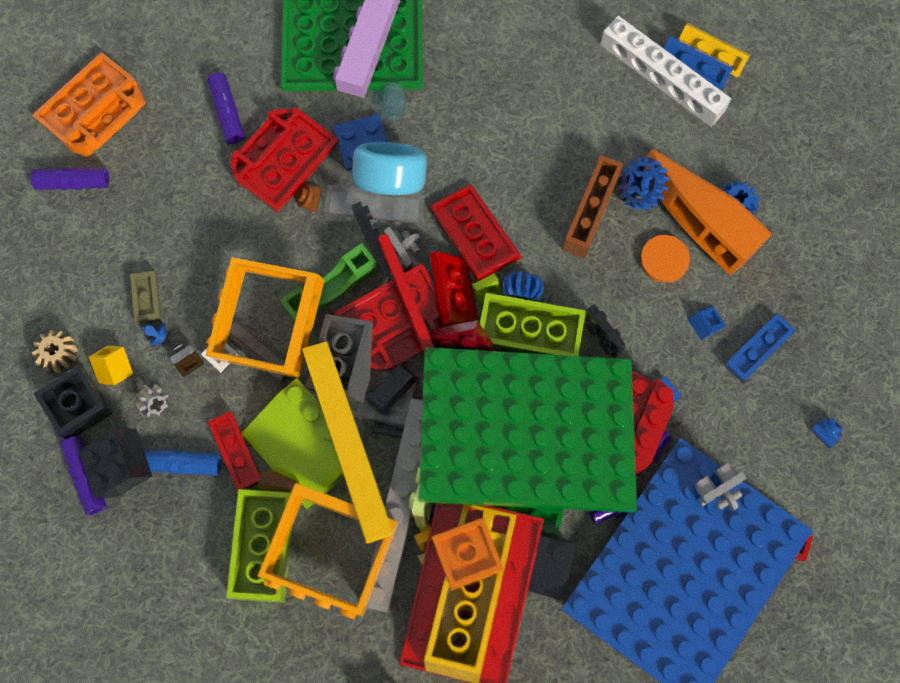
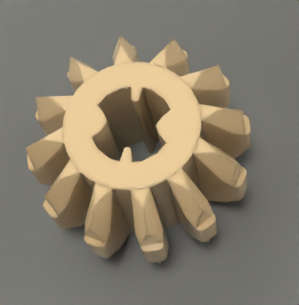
[32,330,78,373]

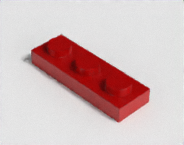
[208,411,261,491]

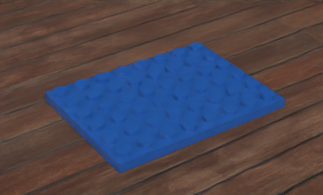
[561,438,813,683]

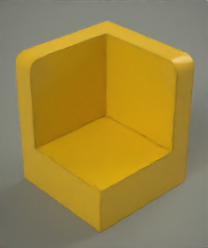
[89,346,133,385]

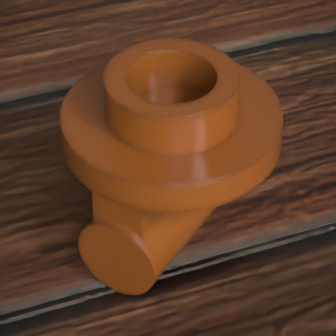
[296,184,321,212]

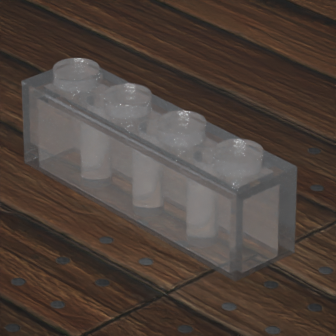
[324,184,425,230]

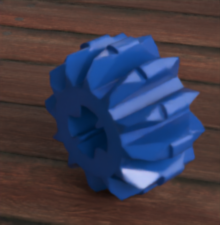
[722,179,760,214]
[502,271,544,302]

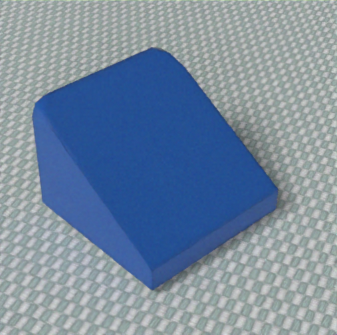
[688,306,726,340]

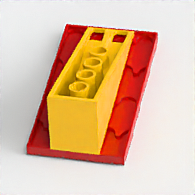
[400,503,544,683]

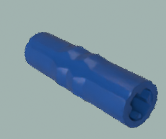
[144,449,221,476]

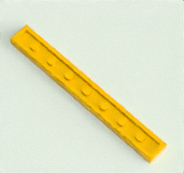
[302,341,393,544]

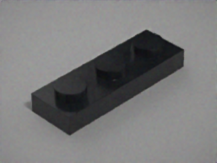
[351,201,390,275]

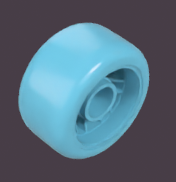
[352,142,427,195]

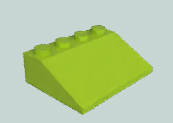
[242,378,344,510]

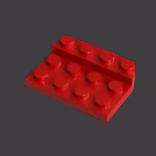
[231,107,339,214]
[334,264,448,371]
[632,371,674,474]

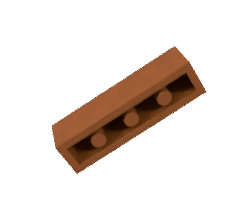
[563,155,624,259]

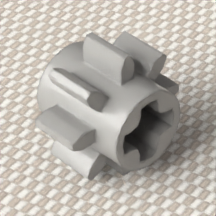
[135,384,168,417]

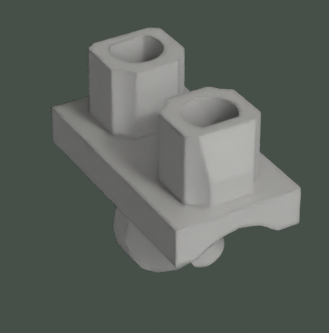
[384,227,421,272]
[694,463,747,511]

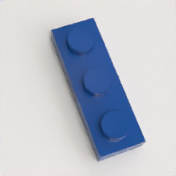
[664,35,734,90]
[724,313,796,383]

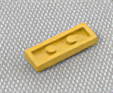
[679,23,750,78]

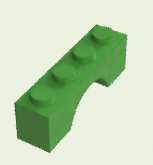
[280,243,378,324]

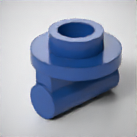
[142,323,168,346]
[811,418,843,448]

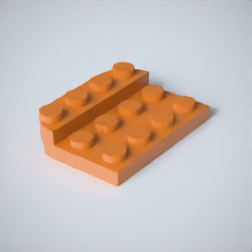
[32,52,145,157]

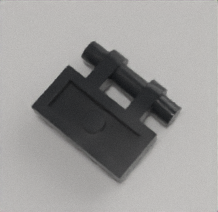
[585,304,626,358]

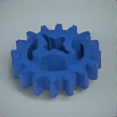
[618,156,670,210]

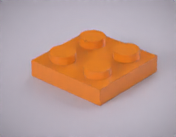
[432,518,504,591]

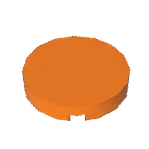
[640,235,690,283]

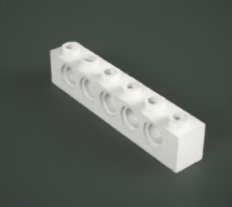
[600,16,731,127]

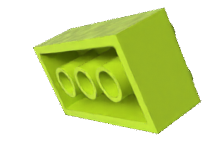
[480,293,586,356]
[227,489,293,603]

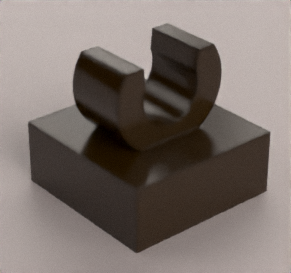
[170,343,205,377]

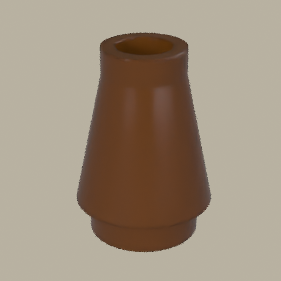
[258,469,299,493]

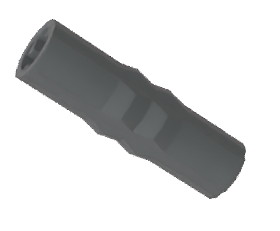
[228,322,291,384]

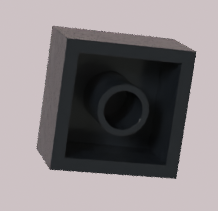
[33,365,112,439]
[78,429,153,499]

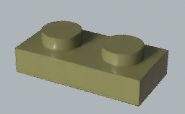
[130,270,162,324]

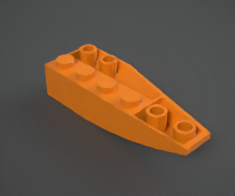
[644,149,772,275]

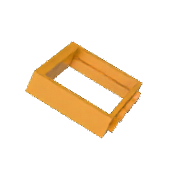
[206,257,324,378]
[258,483,398,620]

